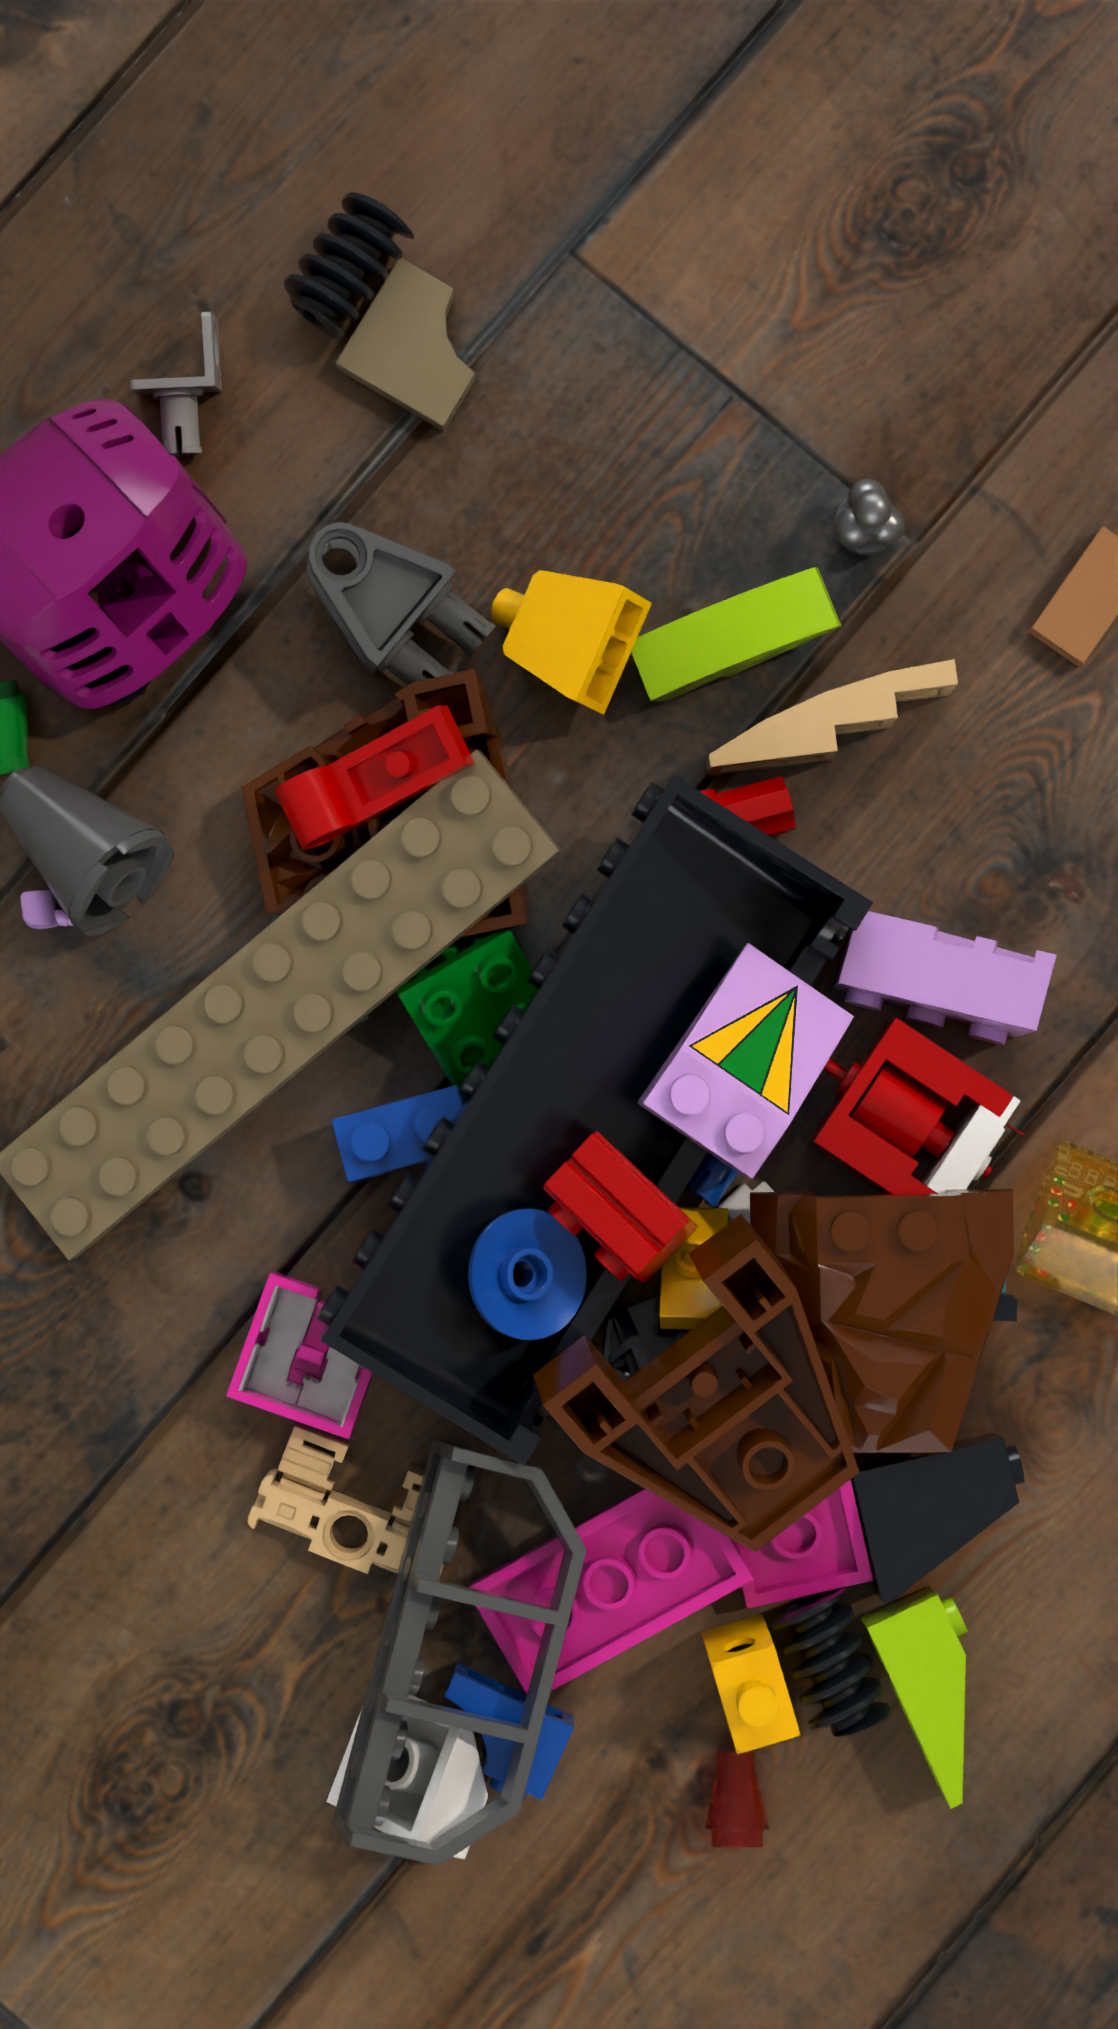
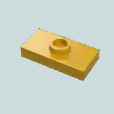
[660,1208,729,1329]

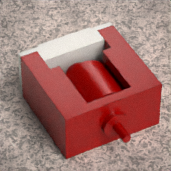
[807,1018,1027,1195]

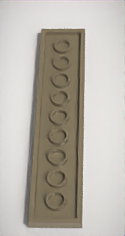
[0,750,563,1260]

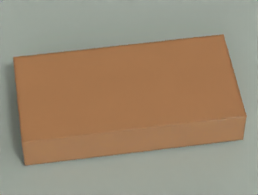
[1028,526,1118,668]

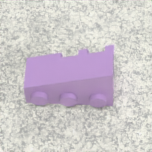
[832,911,1057,1045]

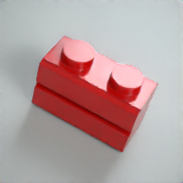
[543,1131,698,1283]

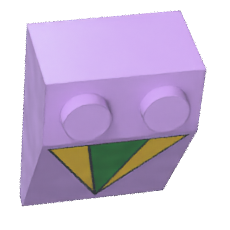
[637,943,854,1179]

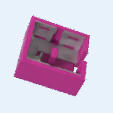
[226,1271,374,1439]

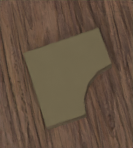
[335,258,476,432]

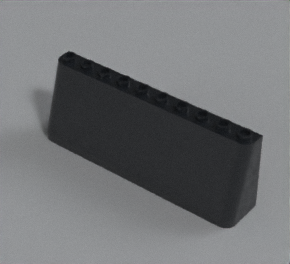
[316,775,874,1466]

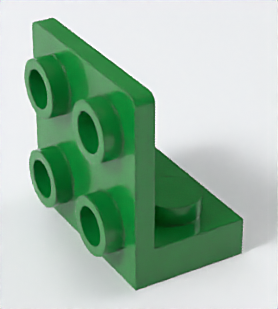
[396,928,536,1088]

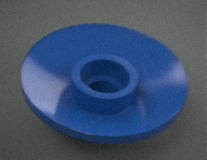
[468,1209,587,1340]

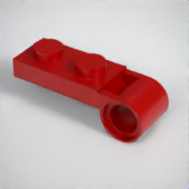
[274,705,475,850]

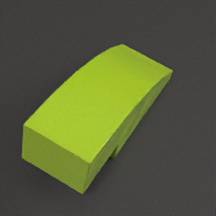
[631,567,841,702]

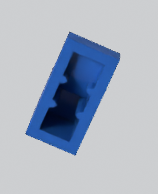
[444,1662,574,1801]

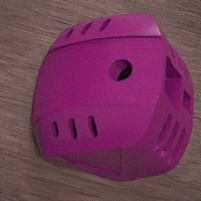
[0,398,247,709]

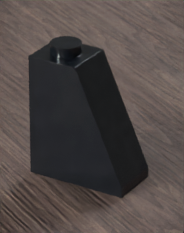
[851,1433,1025,1602]

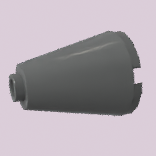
[0,765,174,936]

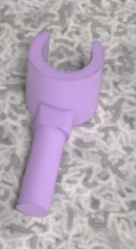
[20,890,74,929]

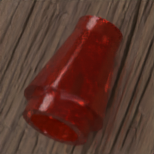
[705,1751,769,1848]

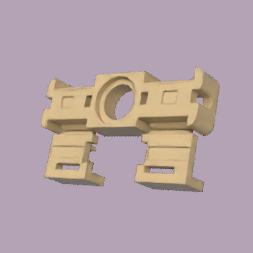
[248,1422,444,1580]

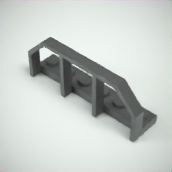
[332,1438,587,1865]

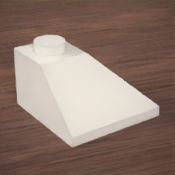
[326,1694,488,1859]

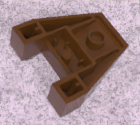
[533,1214,860,1552]

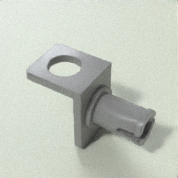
[130,312,222,456]

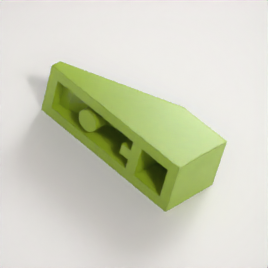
[860,1586,968,1809]

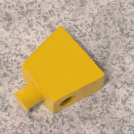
[491,570,652,715]
[701,1613,800,1754]

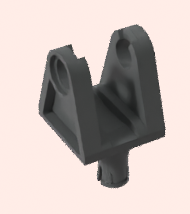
[306,522,496,686]

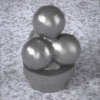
[834,479,905,555]

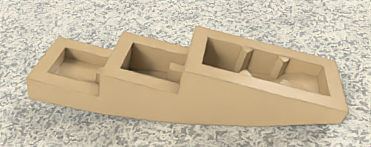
[706,659,958,776]

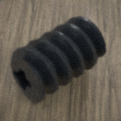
[284,192,414,341]
[772,1587,892,1737]

